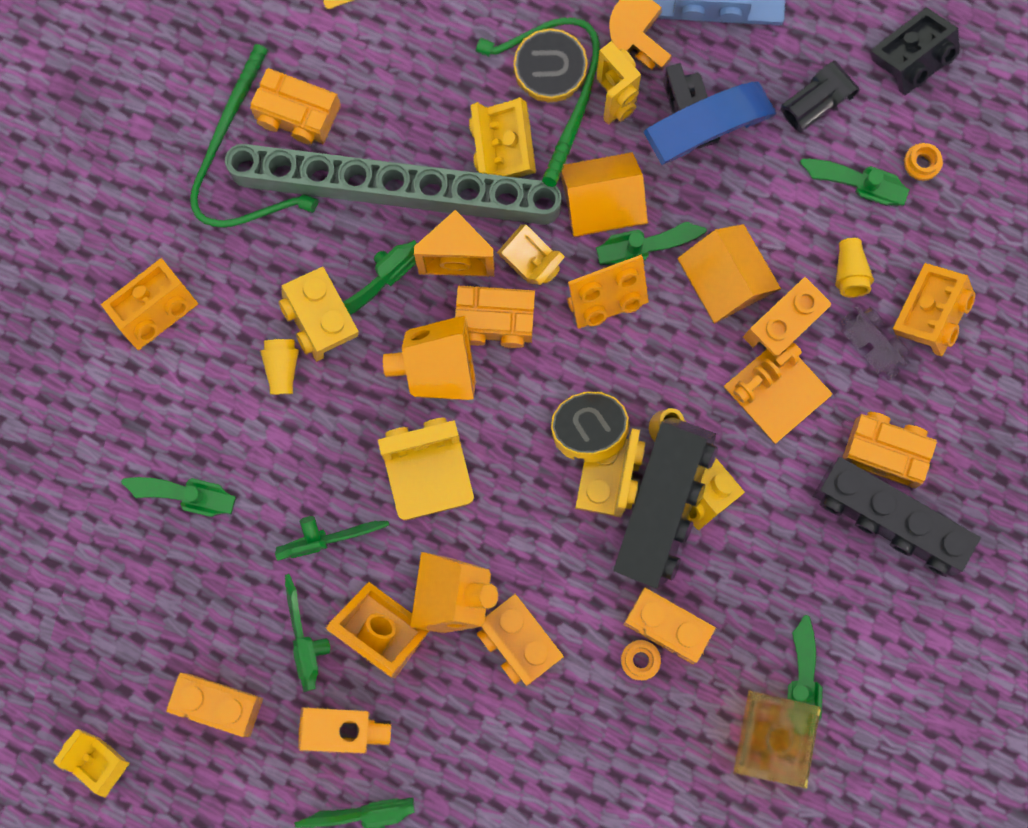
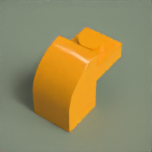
[609,0,672,71]

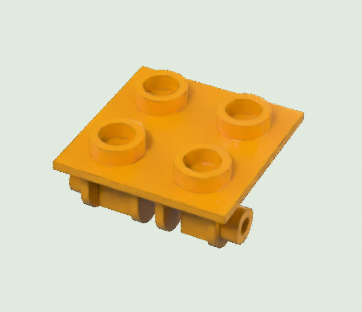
[567,255,649,329]
[723,342,833,444]

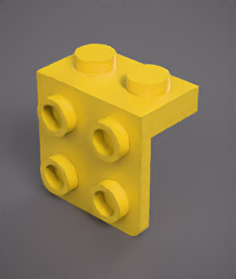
[378,417,474,521]

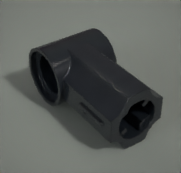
[780,61,860,133]

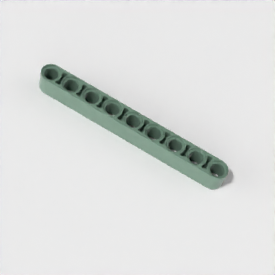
[225,144,561,225]

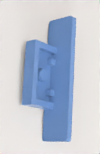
[653,0,785,25]

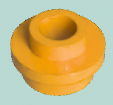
[904,143,943,181]
[621,640,661,681]

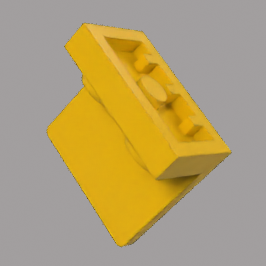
[575,428,645,518]

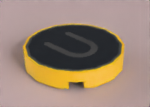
[514,29,588,103]
[551,392,630,462]

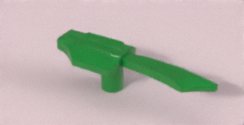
[800,158,910,206]
[596,221,707,265]
[343,240,417,316]
[121,477,236,517]
[275,516,390,561]
[285,574,331,693]
[787,615,823,736]
[294,797,415,828]

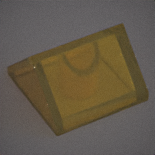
[733,690,821,788]

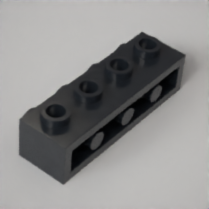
[613,417,718,589]
[813,456,981,577]

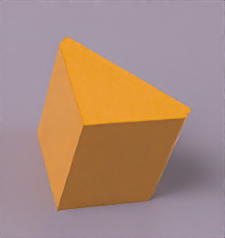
[561,152,648,237]
[414,210,495,277]
[677,224,781,324]
[326,582,430,678]

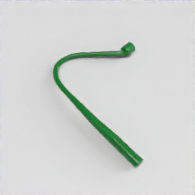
[475,17,600,187]
[190,44,318,228]

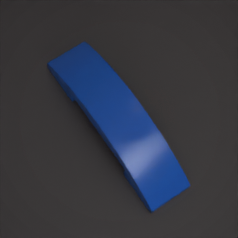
[643,81,777,165]

